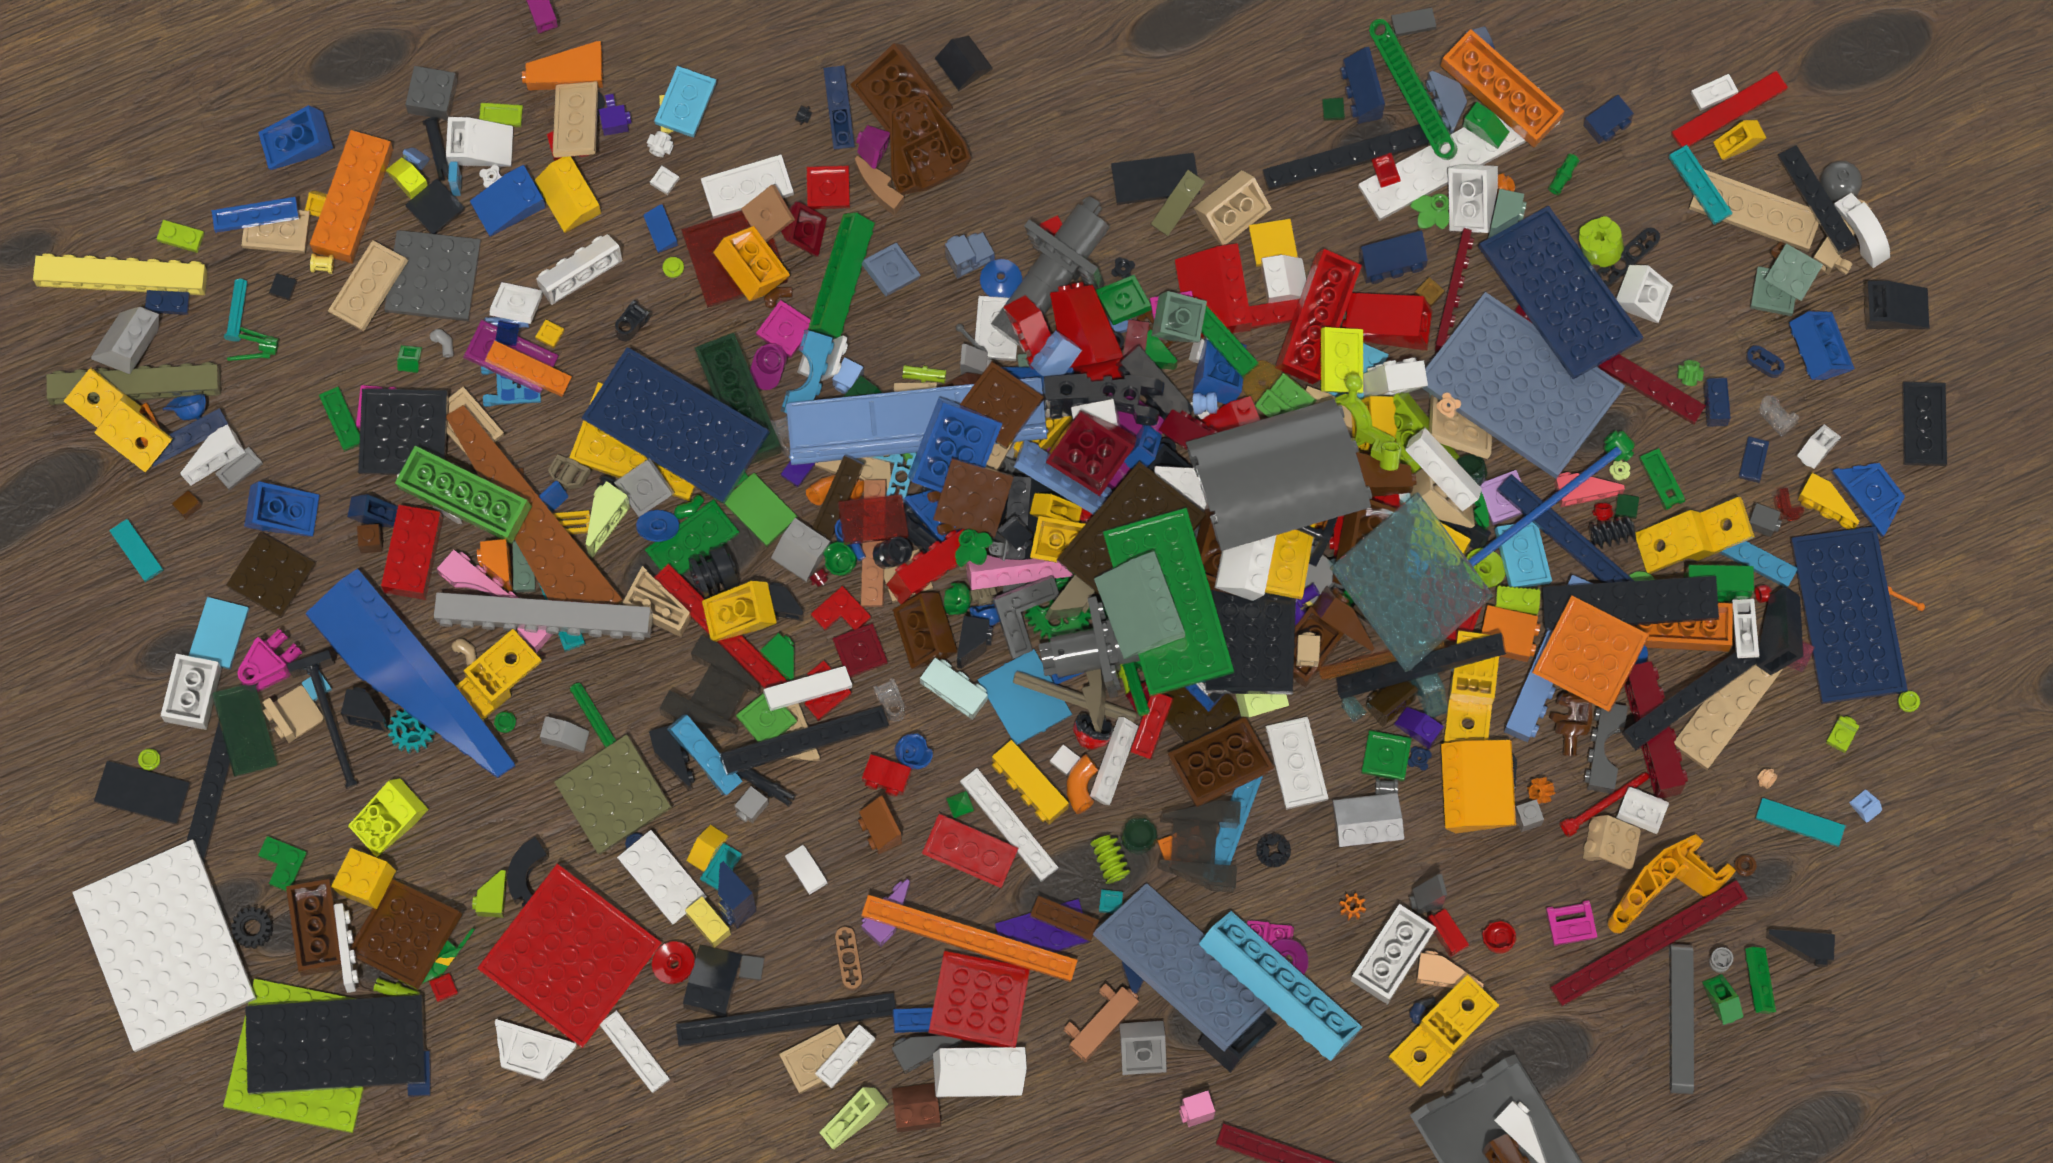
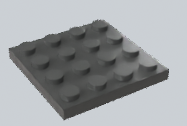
[384,230,481,322]

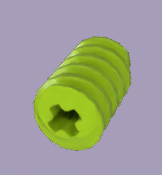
[1091,835,1130,884]

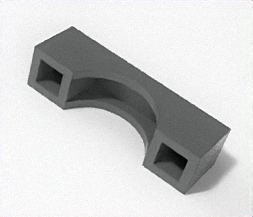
[1584,704,1628,794]

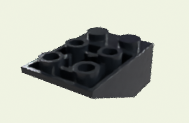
[1864,281,1930,329]

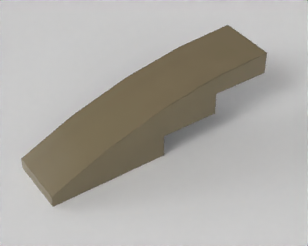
[1082,669,1106,733]

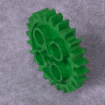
[1024,577,1092,642]

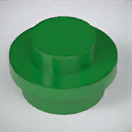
[494,711,516,733]

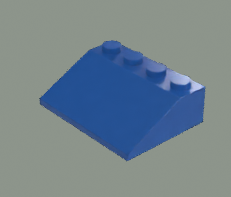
[908,397,1002,492]

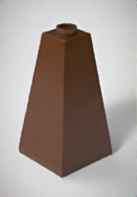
[1356,452,1417,497]

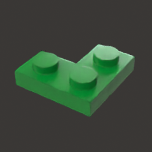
[258,836,308,892]

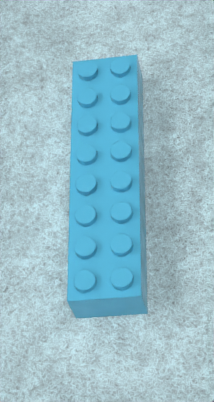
[1199,911,1362,1061]

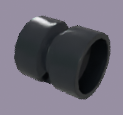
[872,537,912,569]

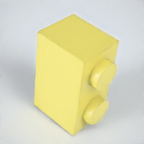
[685,897,731,948]

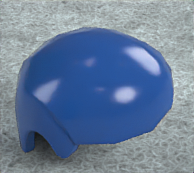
[970,604,999,627]

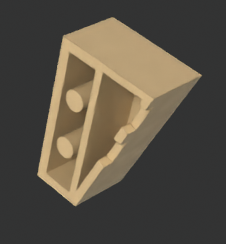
[622,566,691,637]

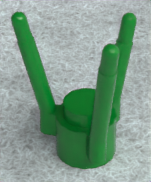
[227,327,278,361]

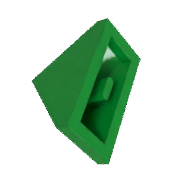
[1145,330,1178,370]

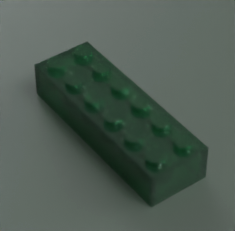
[694,333,781,465]

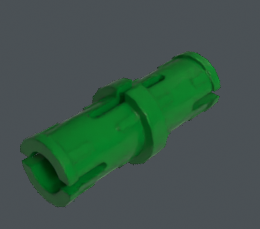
[1548,154,1580,195]

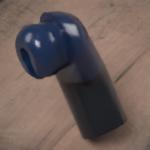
[1409,996,1436,1024]

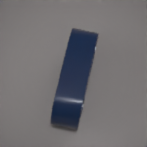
[1746,346,1785,378]

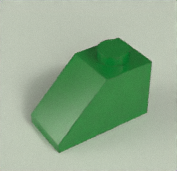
[1463,102,1510,149]
[760,633,794,682]
[1702,974,1743,1025]

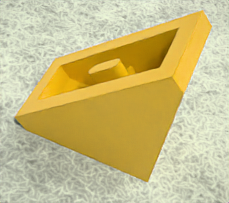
[686,825,729,872]

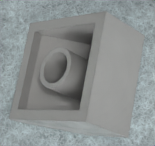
[771,518,830,582]
[1119,1021,1167,1075]

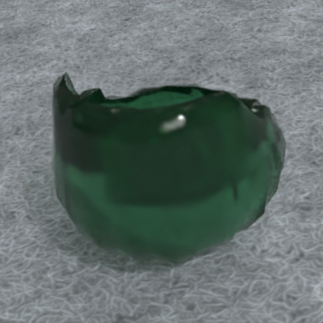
[1456,454,1488,486]
[1120,817,1158,855]

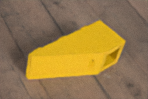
[1798,473,1859,529]

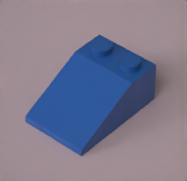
[258,105,333,170]
[470,165,545,237]
[1193,338,1247,405]
[244,481,319,537]

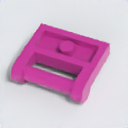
[1546,900,1597,946]

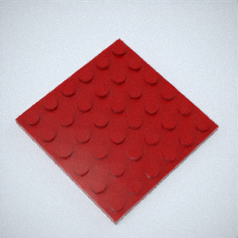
[477,864,662,1048]

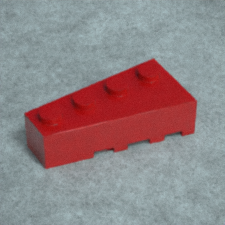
[886,529,965,605]

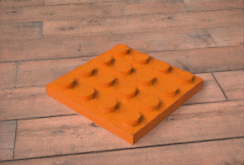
[1532,595,1649,712]

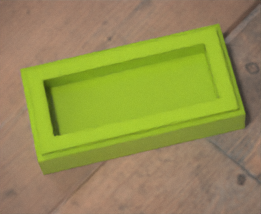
[479,103,523,127]

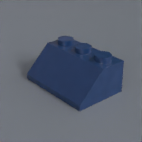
[1340,46,1385,124]
[1358,230,1428,284]

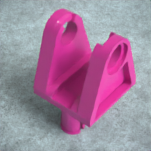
[238,629,302,693]

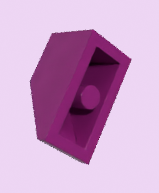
[856,125,890,169]

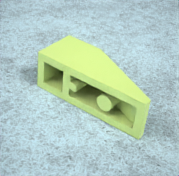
[819,1087,888,1149]

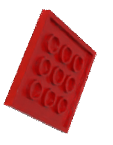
[928,951,1030,1048]

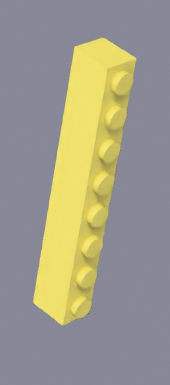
[33,254,207,295]

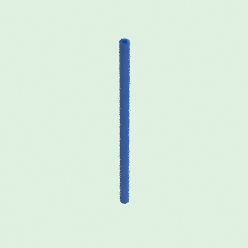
[1468,446,1622,567]

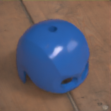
[894,733,933,769]

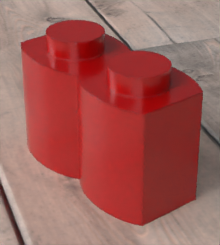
[862,754,912,797]

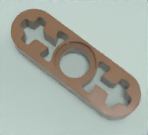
[835,927,862,991]

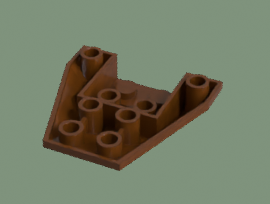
[889,93,971,195]

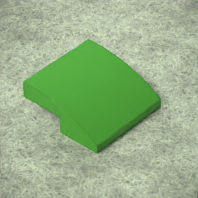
[1255,373,1317,418]

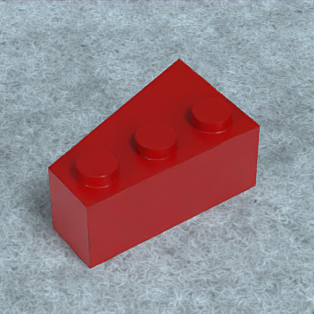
[1003,295,1051,369]

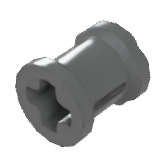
[1375,778,1398,795]

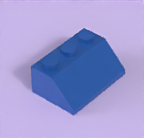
[1789,311,1855,380]

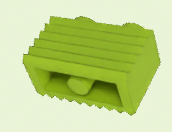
[1494,585,1541,616]

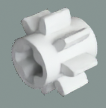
[647,131,673,157]

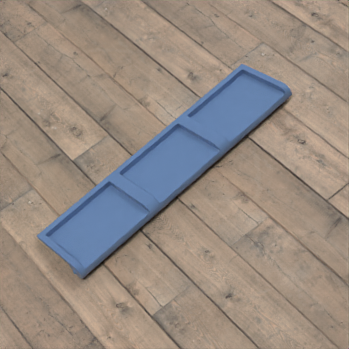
[786,377,1049,465]

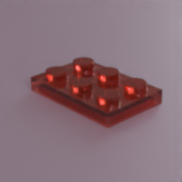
[838,495,908,545]

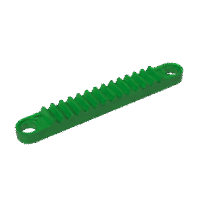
[1369,19,1458,160]

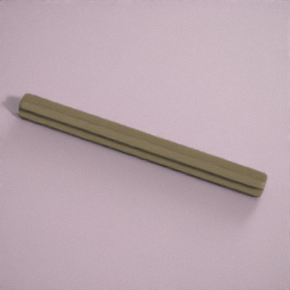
[1013,671,1137,723]

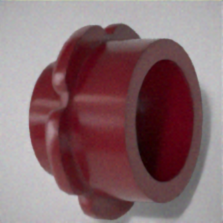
[809,568,829,587]

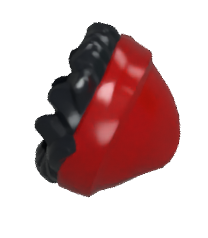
[1073,713,1114,750]

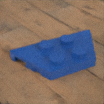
[1832,463,1905,538]
[903,490,966,543]

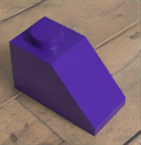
[1394,707,1444,750]

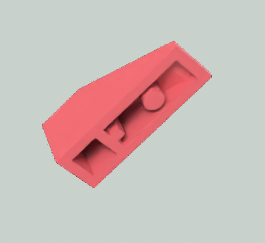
[1554,472,1625,508]

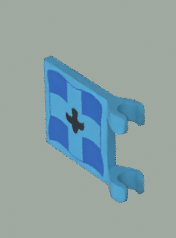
[481,366,541,407]

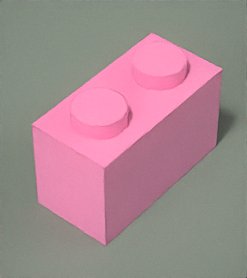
[1179,1091,1215,1127]

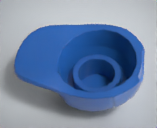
[162,394,206,421]

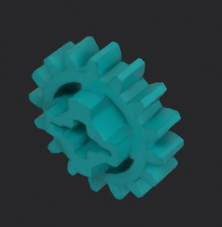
[388,709,435,754]

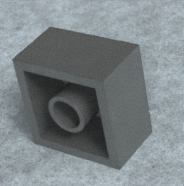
[405,66,458,120]

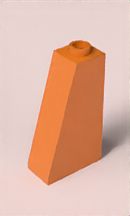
[522,41,603,91]

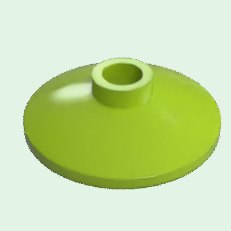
[1464,548,1506,588]

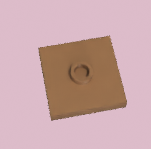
[741,185,795,242]

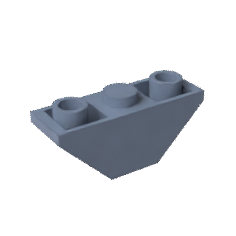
[1426,71,1467,134]

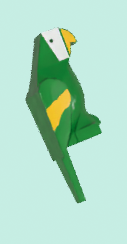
[421,928,475,985]

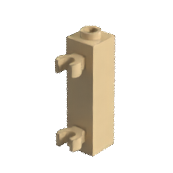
[1813,199,1871,275]

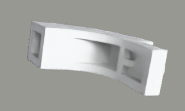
[1834,193,1890,268]

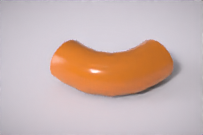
[806,475,864,505]
[1066,754,1099,814]

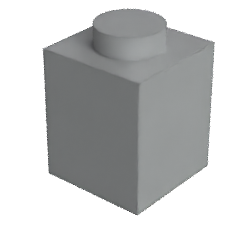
[735,786,769,824]
[1515,799,1544,832]

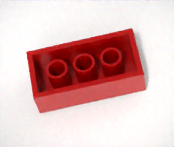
[381,505,443,600]

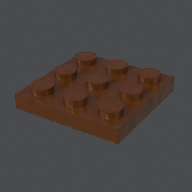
[959,362,1044,450]
[933,458,1014,538]

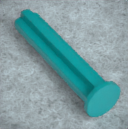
[224,278,247,342]

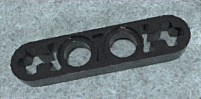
[1597,228,1660,288]

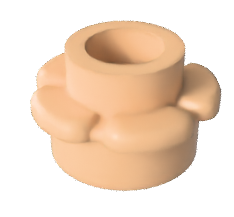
[1757,768,1777,789]

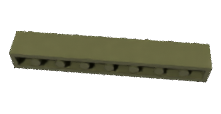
[47,362,221,405]

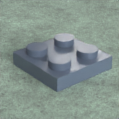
[862,243,920,296]

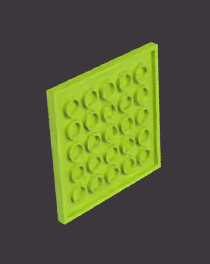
[223,979,364,1133]

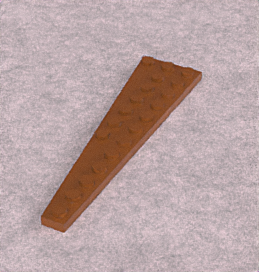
[447,405,624,605]

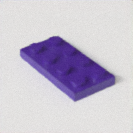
[995,899,1090,964]

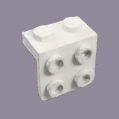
[797,336,848,382]

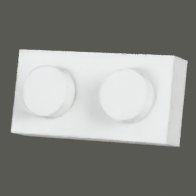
[1691,74,1738,111]

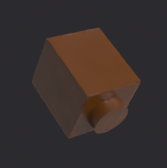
[357,524,383,554]

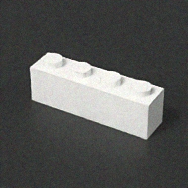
[1405,428,1482,512]

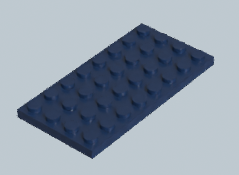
[1479,206,1644,380]
[582,347,770,504]
[1791,526,1908,704]

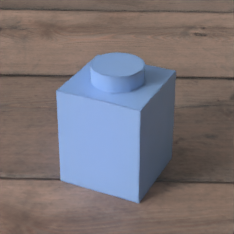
[832,357,864,394]

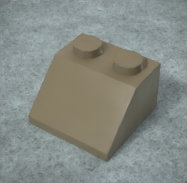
[1045,575,1095,620]

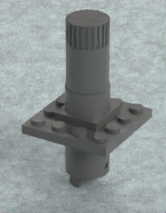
[991,196,1110,347]
[1038,597,1140,698]

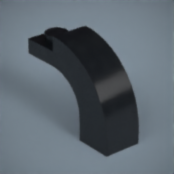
[507,837,548,907]

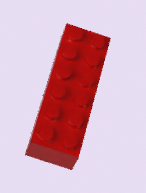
[1275,249,1362,385]

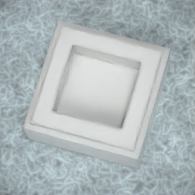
[650,166,679,195]
[1050,745,1080,776]

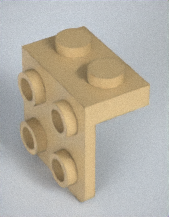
[262,686,324,743]
[1583,815,1640,869]

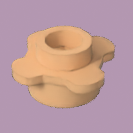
[1436,392,1461,418]

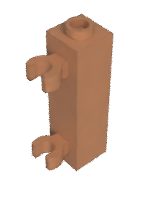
[1064,984,1139,1063]

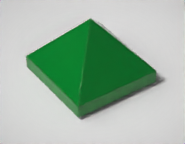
[946,791,974,819]

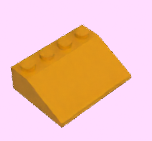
[1441,740,1516,834]

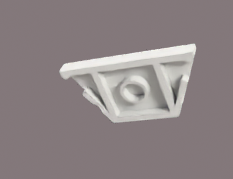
[495,1019,577,1081]

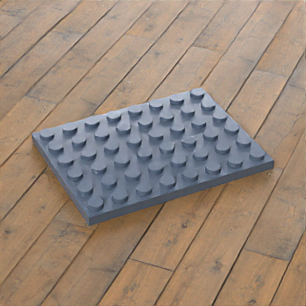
[1422,292,1625,479]

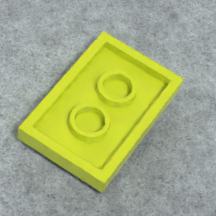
[1321,327,1363,394]

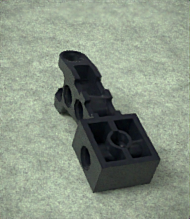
[1043,374,1165,426]

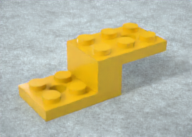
[64,367,173,472]
[1636,497,1755,574]
[456,629,542,721]
[1444,631,1499,743]
[1388,974,1499,1088]

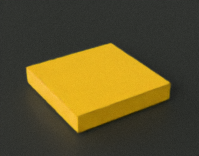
[1249,219,1298,267]

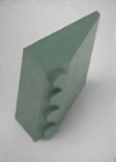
[1094,551,1185,659]

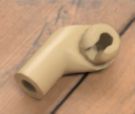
[452,639,477,667]

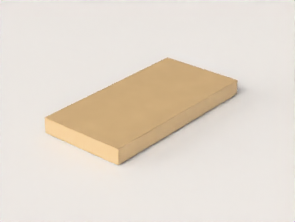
[553,81,598,157]
[328,240,408,332]

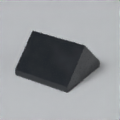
[935,36,993,91]

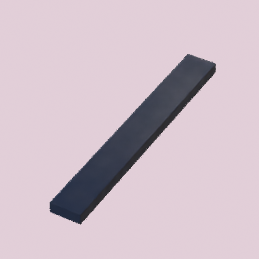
[1497,474,1634,583]

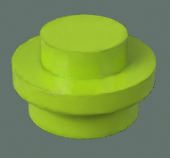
[663,257,684,278]
[1898,691,1920,712]
[138,749,160,771]

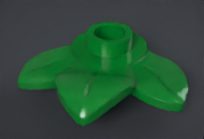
[955,529,993,567]

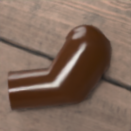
[764,287,792,308]

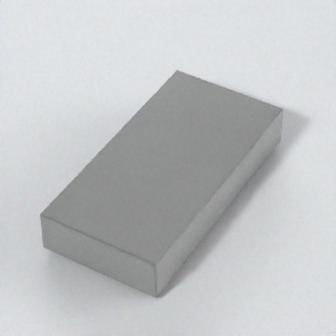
[215,447,263,491]

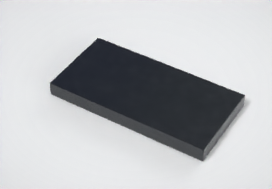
[1111,153,1200,205]
[1902,382,1947,466]
[94,761,191,825]

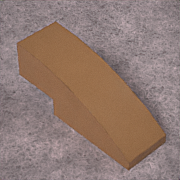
[855,156,904,216]

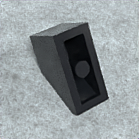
[998,516,1034,551]
[768,582,804,621]

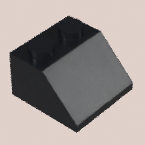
[957,616,993,669]
[341,687,389,732]

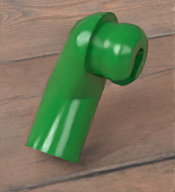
[674,495,704,519]

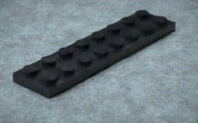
[1543,576,1719,631]

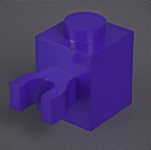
[599,94,631,136]

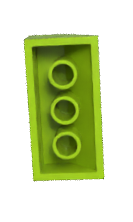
[1393,393,1459,474]

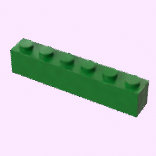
[808,212,875,339]

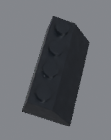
[1005,476,1054,560]

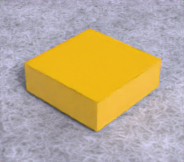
[535,319,564,348]

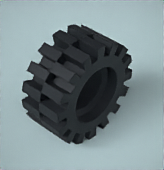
[231,907,273,949]

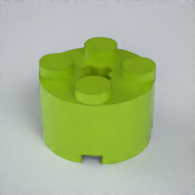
[1579,216,1624,267]

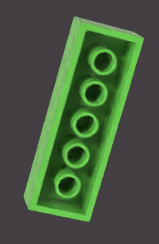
[395,446,532,544]

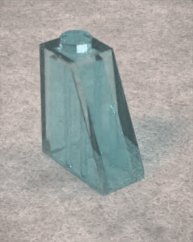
[1404,649,1448,718]

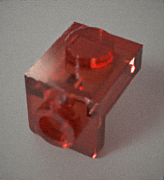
[1774,488,1805,521]

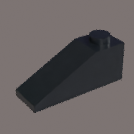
[1766,929,1835,967]

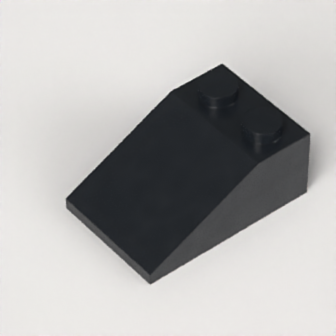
[683,945,742,1017]
[1198,1013,1277,1073]

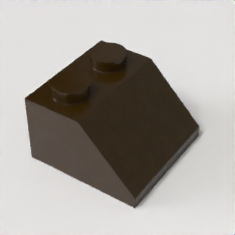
[1366,681,1419,727]

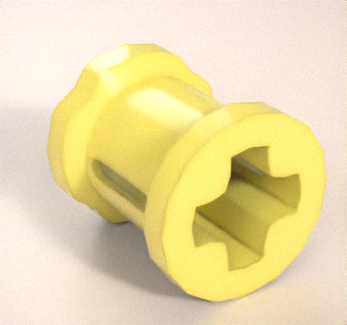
[310,253,334,274]

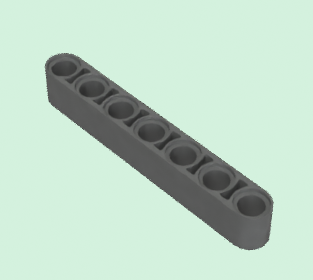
[1669,944,1694,1094]

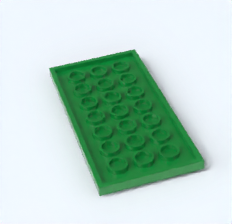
[1103,508,1234,697]

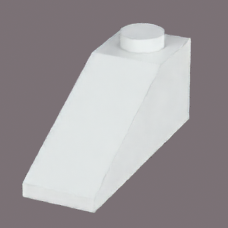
[181,424,245,486]
[1732,599,1759,658]
[1494,1101,1548,1163]

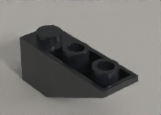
[649,725,695,791]

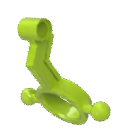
[1335,374,1401,470]

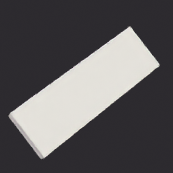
[815,1025,876,1089]

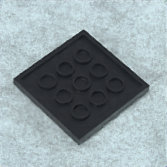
[358,389,448,475]

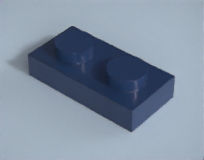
[145,290,190,315]

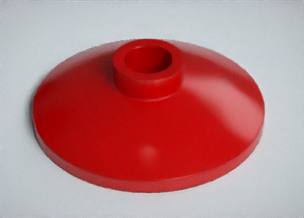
[652,941,695,984]

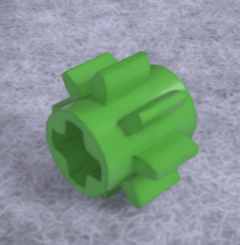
[1677,360,1704,386]

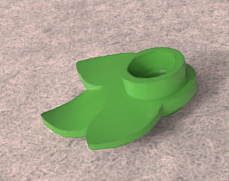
[1410,194,1449,230]

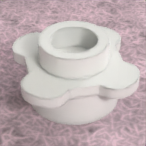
[479,165,502,188]

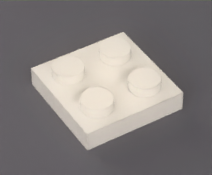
[490,282,542,324]

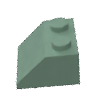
[1488,189,1527,239]
[1151,291,1207,343]

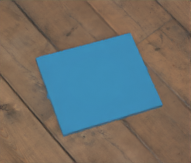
[978,649,1072,745]

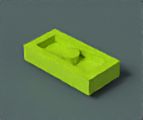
[157,220,204,253]

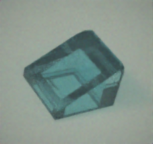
[1341,696,1366,722]

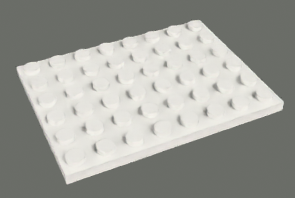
[72,840,256,1052]

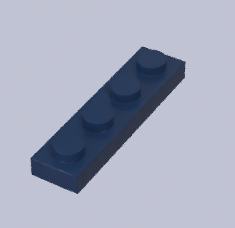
[143,408,229,467]

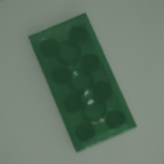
[212,684,277,777]

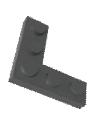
[992,575,1059,659]

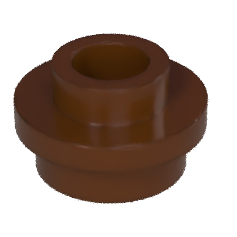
[1734,855,1757,877]

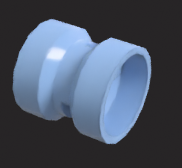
[1193,392,1217,415]

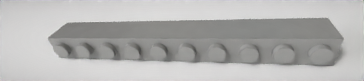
[434,593,653,640]

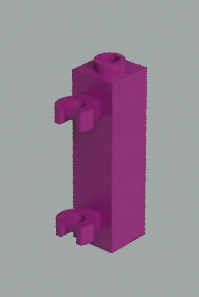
[526,0,558,34]

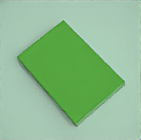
[724,473,798,547]

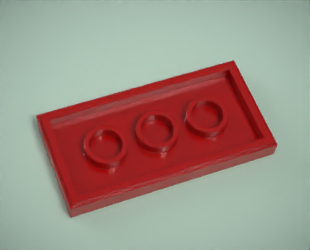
[922,814,1019,888]

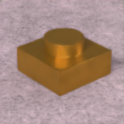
[1415,277,1445,307]

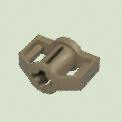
[548,454,591,490]

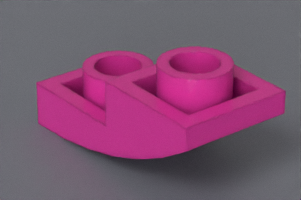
[1247,921,1294,946]

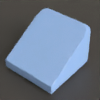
[1849,789,1882,823]

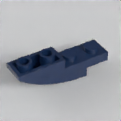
[823,65,855,150]

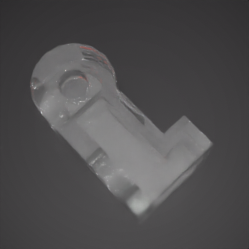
[1759,395,1799,437]

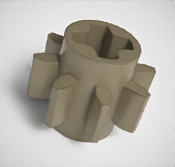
[970,587,997,606]

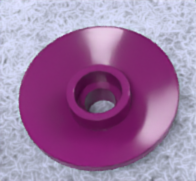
[1271,939,1309,975]

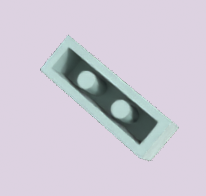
[920,658,988,720]

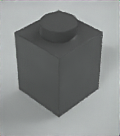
[1749,503,1782,537]

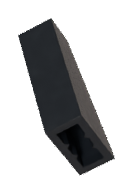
[1756,586,1804,675]

